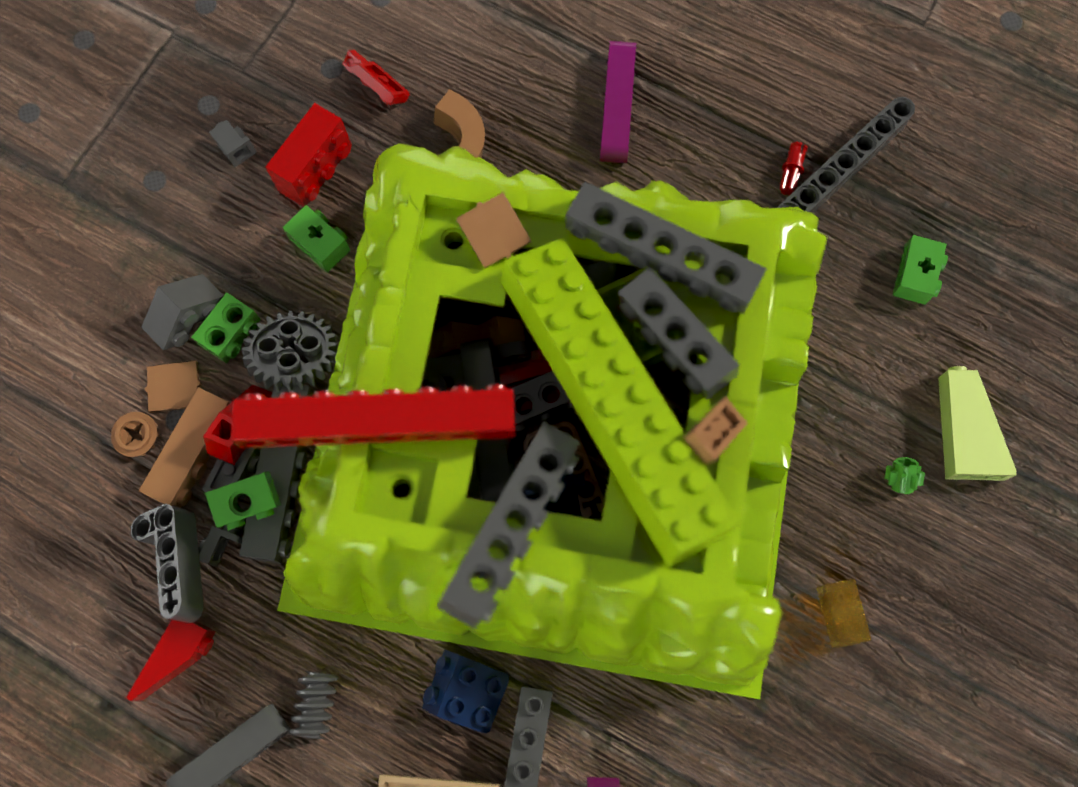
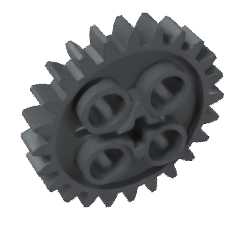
[242,311,338,392]

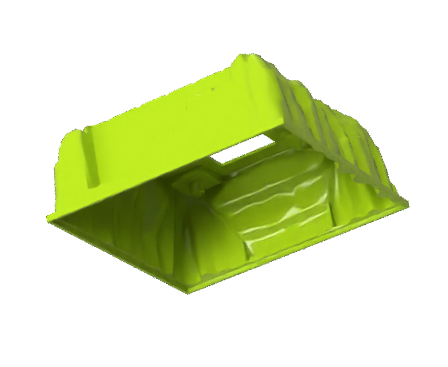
[277,143,827,699]

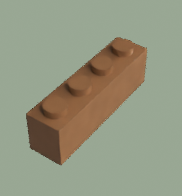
[139,387,230,508]

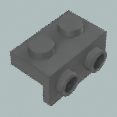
[202,448,261,502]

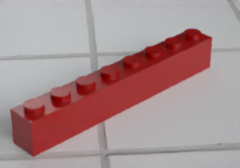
[231,385,516,448]

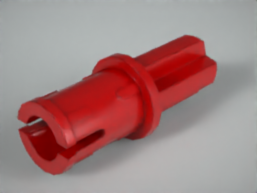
[779,142,808,195]

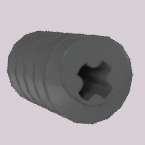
[289,671,338,739]

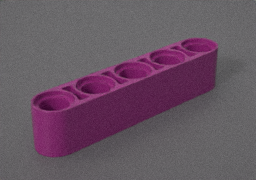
[600,41,636,164]

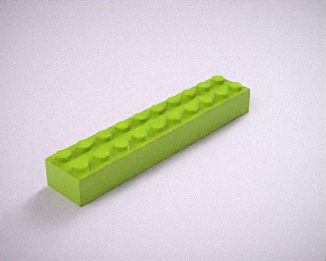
[500,238,740,567]

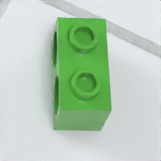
[191,292,261,364]

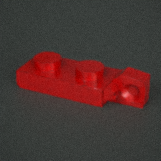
[342,50,410,105]

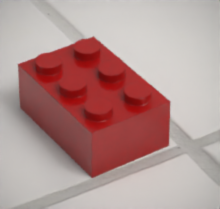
[265,103,352,207]

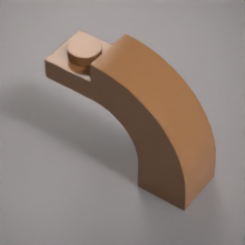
[434,89,485,158]

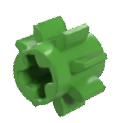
[885,457,925,494]

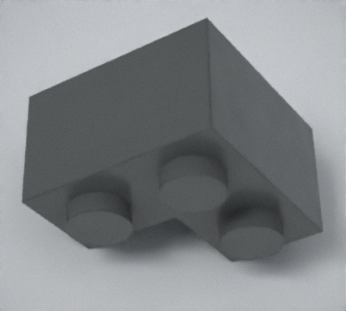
[141,274,224,350]

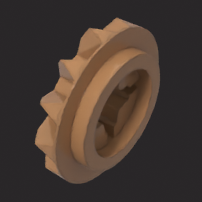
[111,412,159,458]

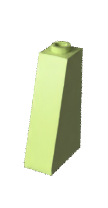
[938,366,1016,481]

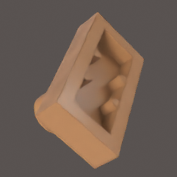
[684,397,747,465]

